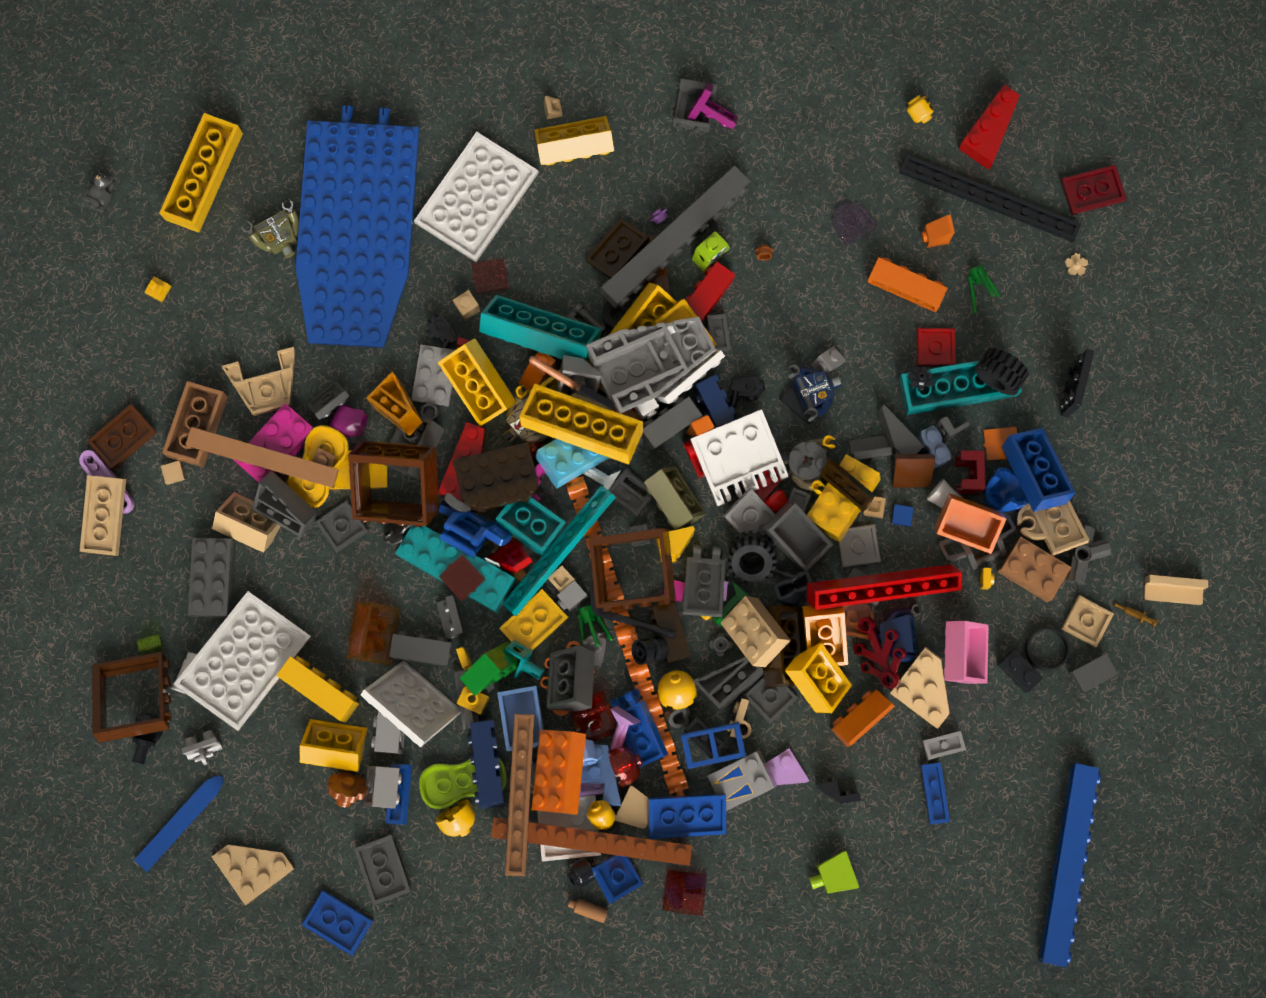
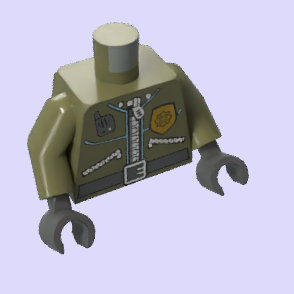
[240,198,299,258]

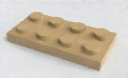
[80,475,126,556]

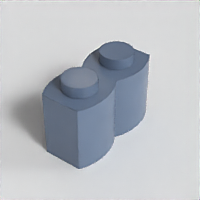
[916,426,951,469]

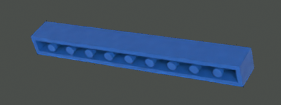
[1039,763,1101,968]

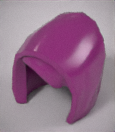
[329,404,368,437]

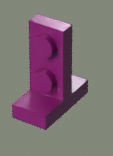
[687,82,738,130]

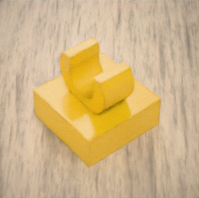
[144,277,171,302]

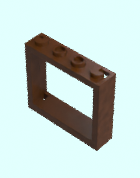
[589,528,676,612]
[92,652,172,743]

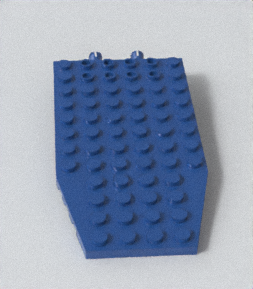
[296,106,420,348]

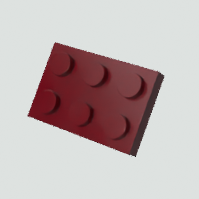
[1061,165,1127,215]

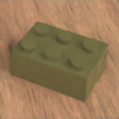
[644,466,707,530]

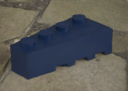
[694,374,737,429]
[467,720,504,809]

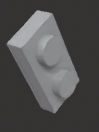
[922,731,966,760]

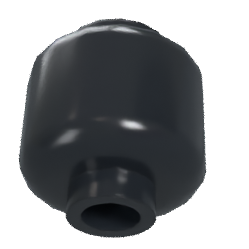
[567,857,596,887]

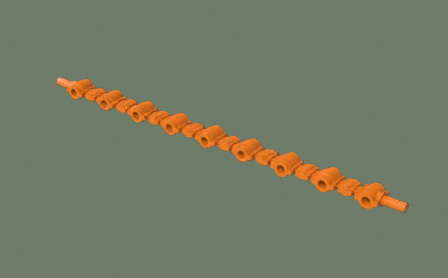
[566,476,689,796]

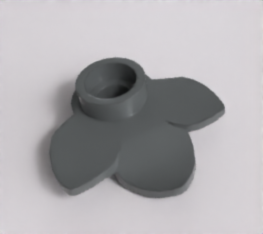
[383,524,412,545]

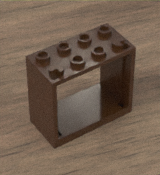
[348,441,439,527]

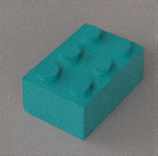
[496,497,566,557]

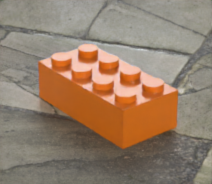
[531,730,586,815]

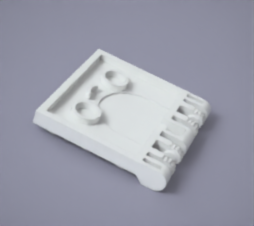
[690,409,788,506]

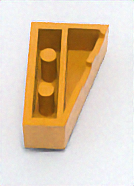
[366,371,423,436]

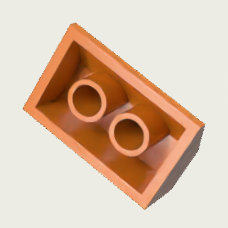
[831,690,895,747]

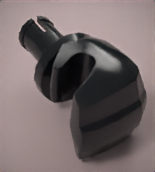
[132,713,164,764]

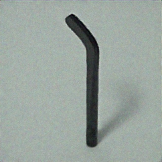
[591,587,677,639]

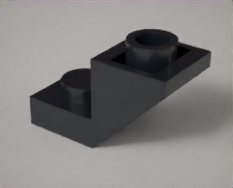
[816,778,861,804]

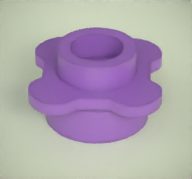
[650,208,668,225]

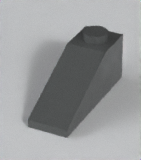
[877,405,924,459]

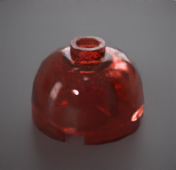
[608,747,643,788]

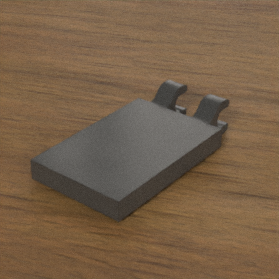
[683,545,726,617]

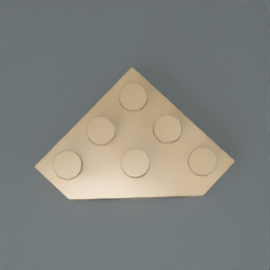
[890,646,950,729]
[212,845,295,905]

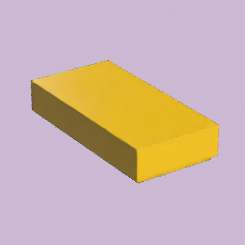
[456,647,472,670]

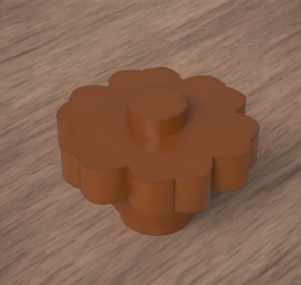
[327,771,368,808]

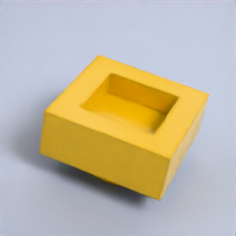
[980,568,994,590]

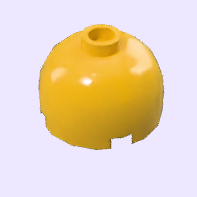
[658,670,697,710]
[435,799,475,837]

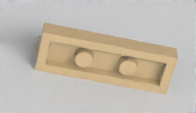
[1144,575,1208,605]

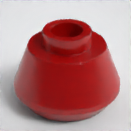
[764,489,788,513]

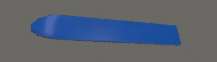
[134,776,224,872]

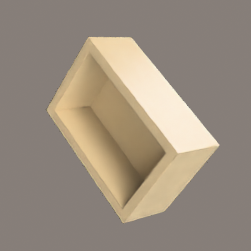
[721,596,791,667]

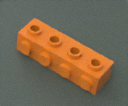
[867,257,948,313]

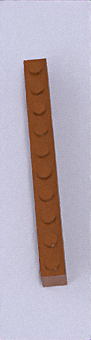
[491,817,692,866]

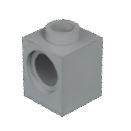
[557,580,587,611]

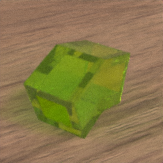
[136,634,162,653]

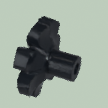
[908,367,933,391]

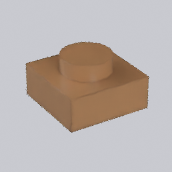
[312,447,337,467]

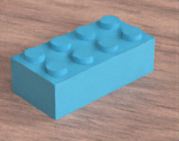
[536,439,609,489]

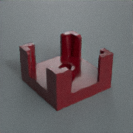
[955,450,985,495]

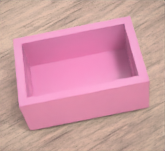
[944,621,988,684]

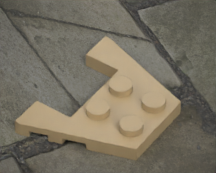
[222,347,296,416]

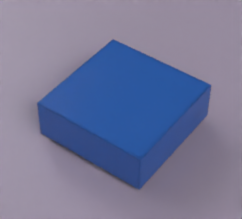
[891,504,914,527]

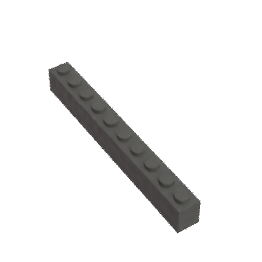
[600,166,750,309]

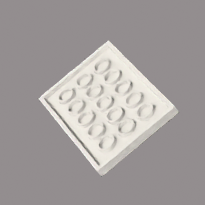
[414,132,539,262]
[174,591,311,731]

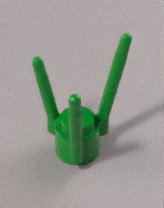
[967,265,1000,314]
[577,605,613,646]

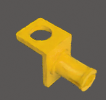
[457,686,490,716]

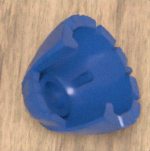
[983,468,1028,512]

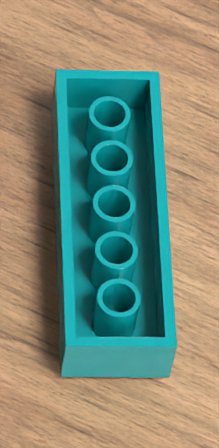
[479,295,601,362]
[898,355,1022,416]
[395,525,516,614]

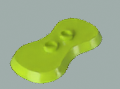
[419,757,507,809]

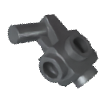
[583,631,609,668]

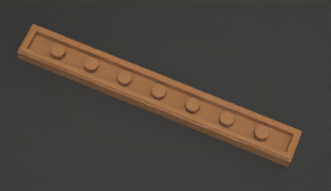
[186,427,339,488]
[505,714,535,877]

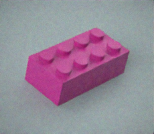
[233,403,313,483]

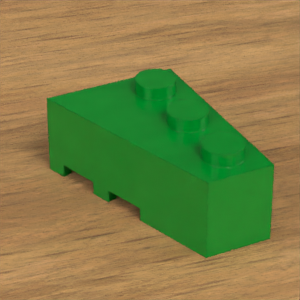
[459,641,521,696]

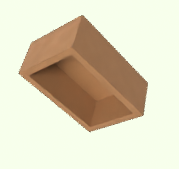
[997,537,1071,602]

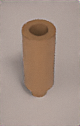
[568,899,608,923]

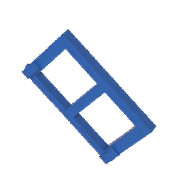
[680,721,746,769]

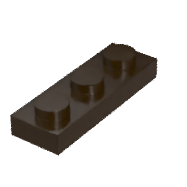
[820,459,876,512]

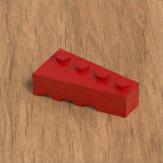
[959,85,1020,170]
[438,422,486,503]

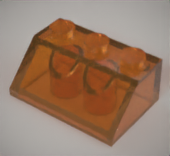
[346,601,400,666]

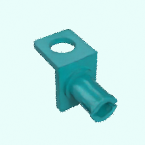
[505,640,544,680]

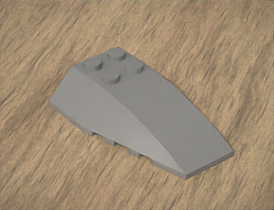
[586,317,716,413]

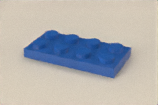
[648,793,726,839]

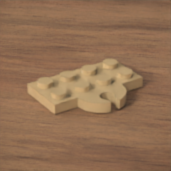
[1016,500,1089,556]

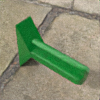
[713,582,750,626]

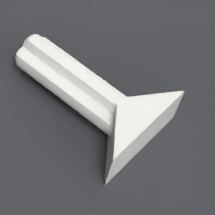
[583,467,621,491]

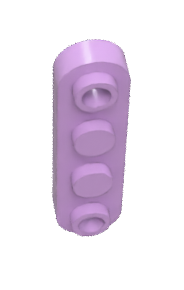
[79,450,134,514]

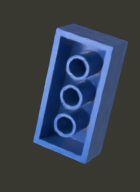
[1002,428,1076,512]

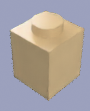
[453,290,480,321]

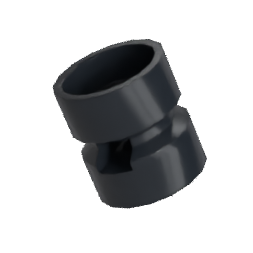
[632,636,669,665]

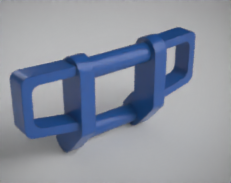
[438,501,512,547]

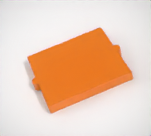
[983,427,1017,461]

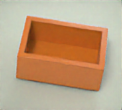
[934,493,1007,554]

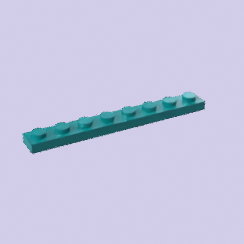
[502,485,616,616]

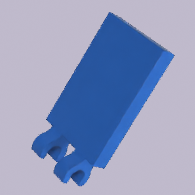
[611,689,669,769]

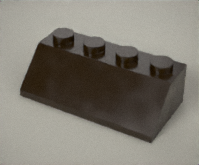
[764,605,806,687]

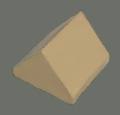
[543,96,563,119]

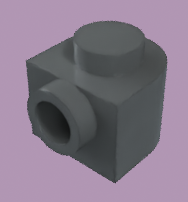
[664,706,690,728]

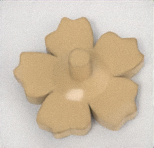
[1065,253,1088,276]

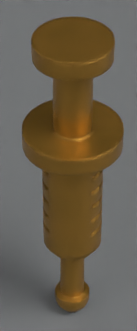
[1113,602,1159,628]

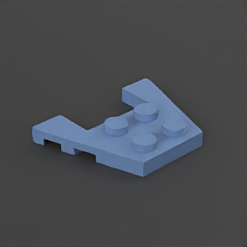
[581,744,621,806]

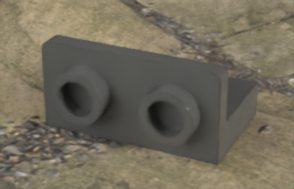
[437,595,465,639]

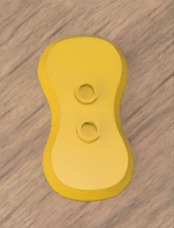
[286,425,348,509]

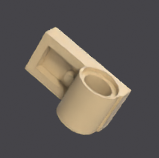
[727,698,751,739]

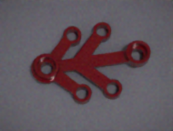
[853,616,906,689]

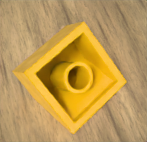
[655,526,695,563]

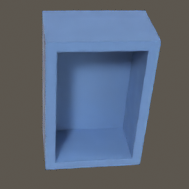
[497,686,544,752]

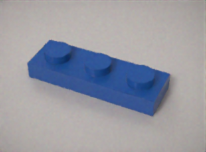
[920,763,950,825]
[386,764,412,825]

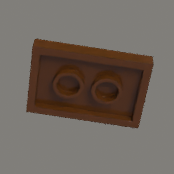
[87,404,157,470]

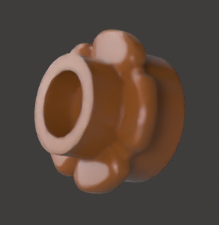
[755,244,774,261]

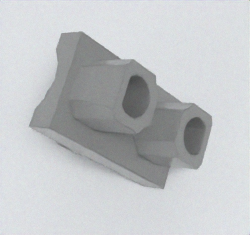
[182,730,223,765]

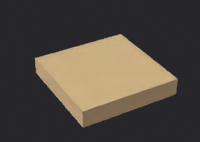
[1061,595,1114,648]

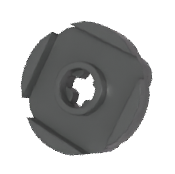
[788,441,827,481]

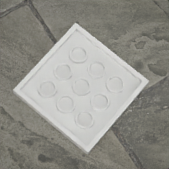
[361,660,460,747]

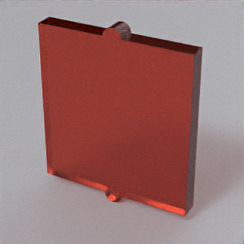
[472,259,509,294]
[439,555,486,601]

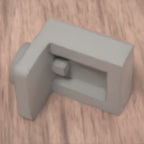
[812,346,846,376]

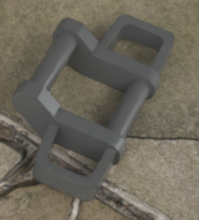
[939,512,1016,571]

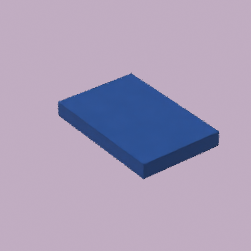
[302,890,374,956]

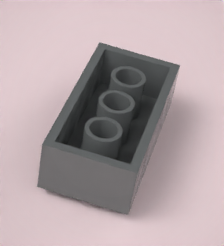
[188,538,236,618]

